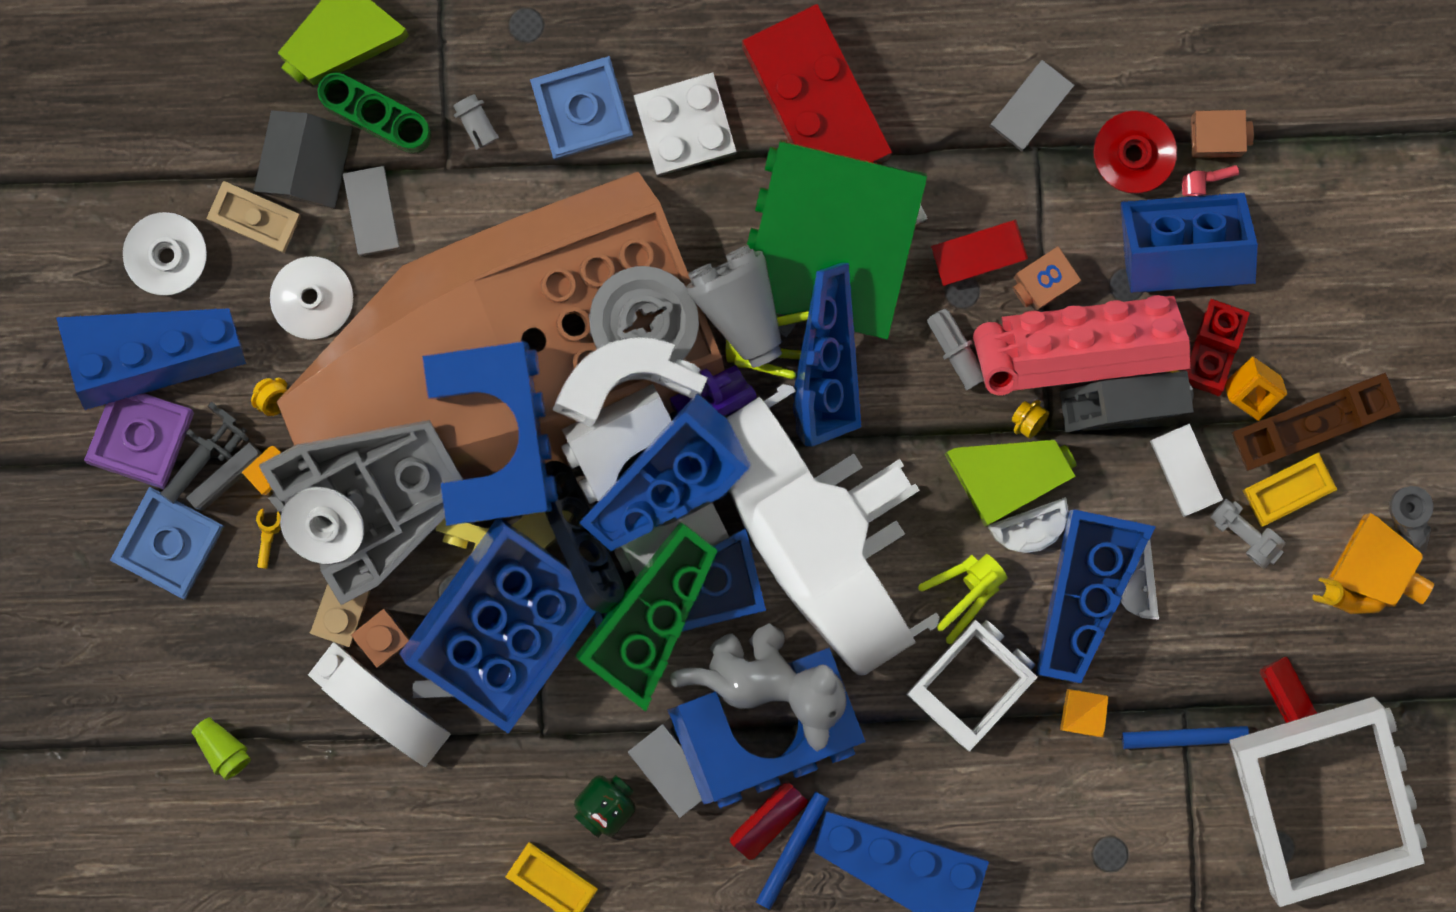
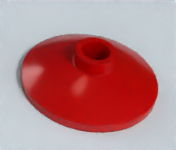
[1093,110,1177,194]

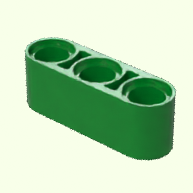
[317,73,432,154]

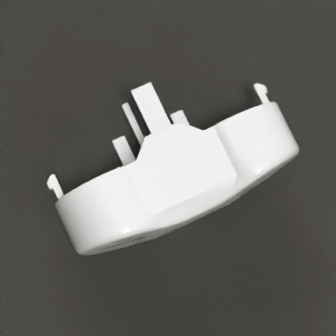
[726,384,939,675]

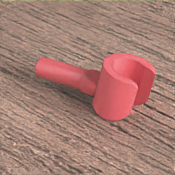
[1182,165,1239,196]

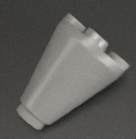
[686,245,782,368]

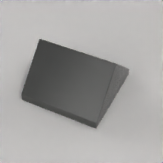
[254,111,353,209]

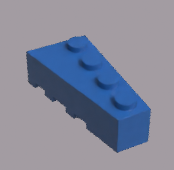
[1035,509,1156,683]

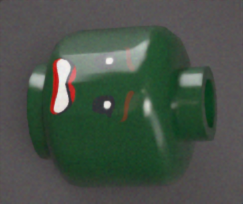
[574,774,636,838]

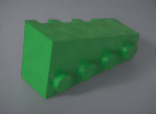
[575,522,718,712]

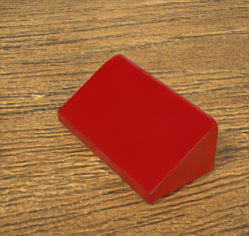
[1259,657,1317,723]
[729,781,808,860]

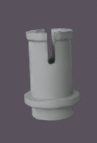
[453,94,499,150]

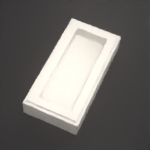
[1150,424,1223,517]

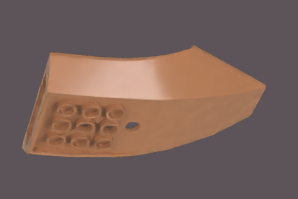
[277,172,724,480]

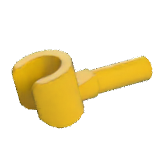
[256,509,281,569]

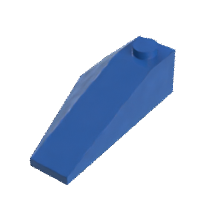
[793,263,862,447]
[580,393,751,551]

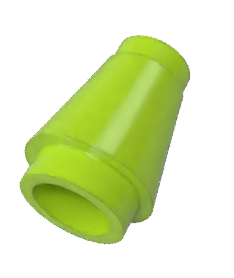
[191,717,251,780]

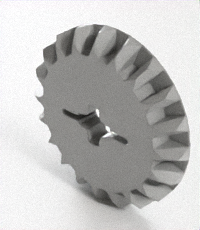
[588,266,699,363]

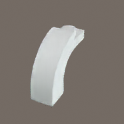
[552,338,707,427]
[308,642,451,767]

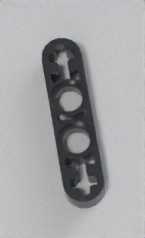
[544,460,625,613]

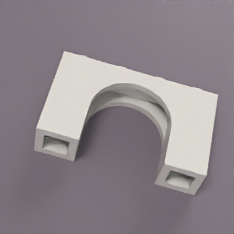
[561,384,729,577]

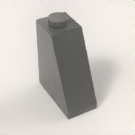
[1060,371,1194,433]

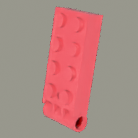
[973,295,1190,395]

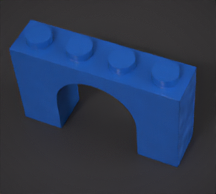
[422,341,557,526]
[668,647,866,808]

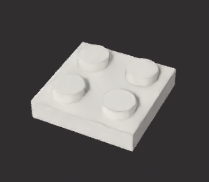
[634,73,737,177]

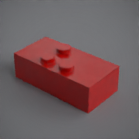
[742,4,892,164]

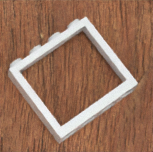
[1229,697,1427,907]

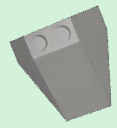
[259,420,463,605]

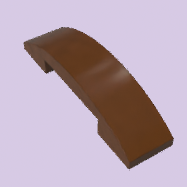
[1231,372,1401,471]

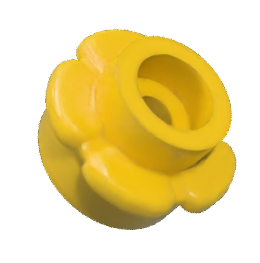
[251,377,287,416]
[1011,400,1049,439]

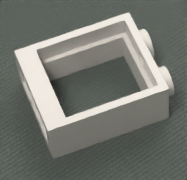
[906,620,1037,752]

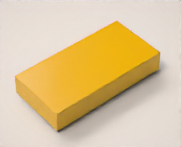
[1243,452,1337,527]
[505,842,598,912]

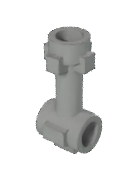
[1210,498,1286,569]

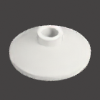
[123,212,207,296]
[270,257,353,340]
[280,487,364,564]

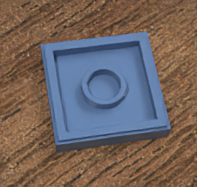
[530,56,633,160]
[110,487,225,600]

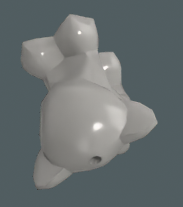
[670,623,846,751]

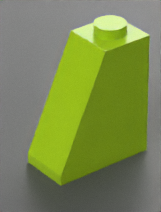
[278,0,409,85]
[944,440,1077,527]

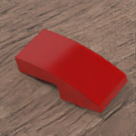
[931,219,1028,286]
[1184,299,1250,397]

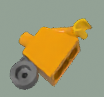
[1312,486,1435,614]

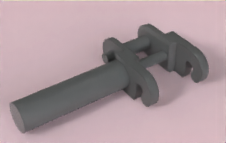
[160,402,250,504]

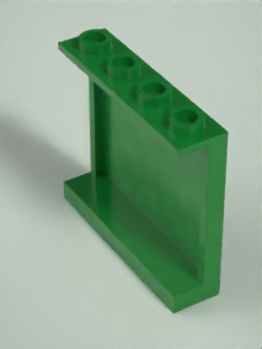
[747,139,927,340]

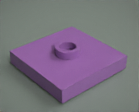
[84,393,194,489]

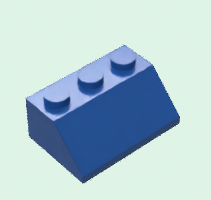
[1121,193,1258,293]

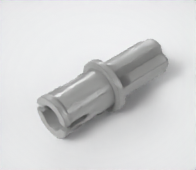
[927,309,984,391]

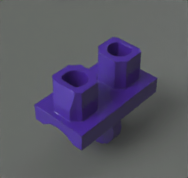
[669,365,757,417]

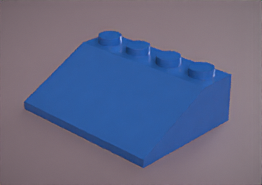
[400,518,596,734]

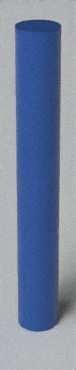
[1122,726,1249,749]
[756,791,829,910]

